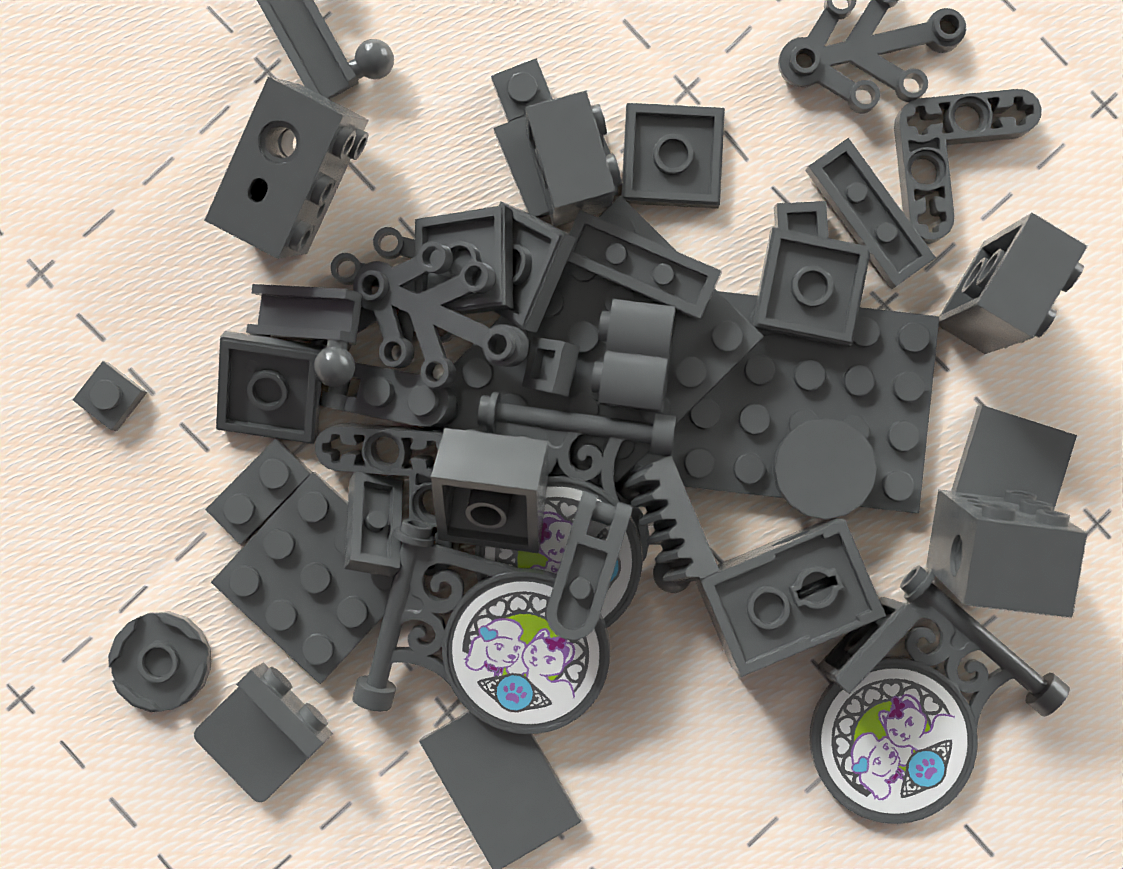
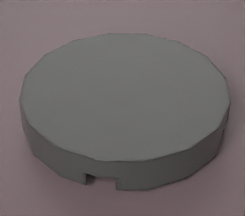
[773,418,877,519]
[108,611,211,712]

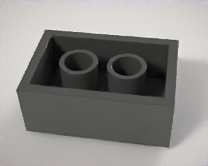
[939,213,1088,354]

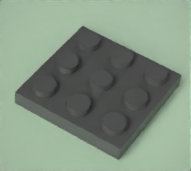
[211,472,393,684]

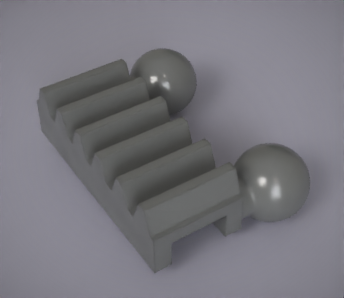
[257,0,394,99]
[245,284,362,387]
[615,456,720,593]

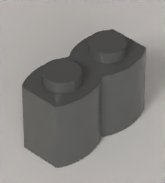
[591,299,677,413]

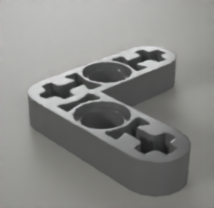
[894,89,1042,244]
[315,423,459,576]

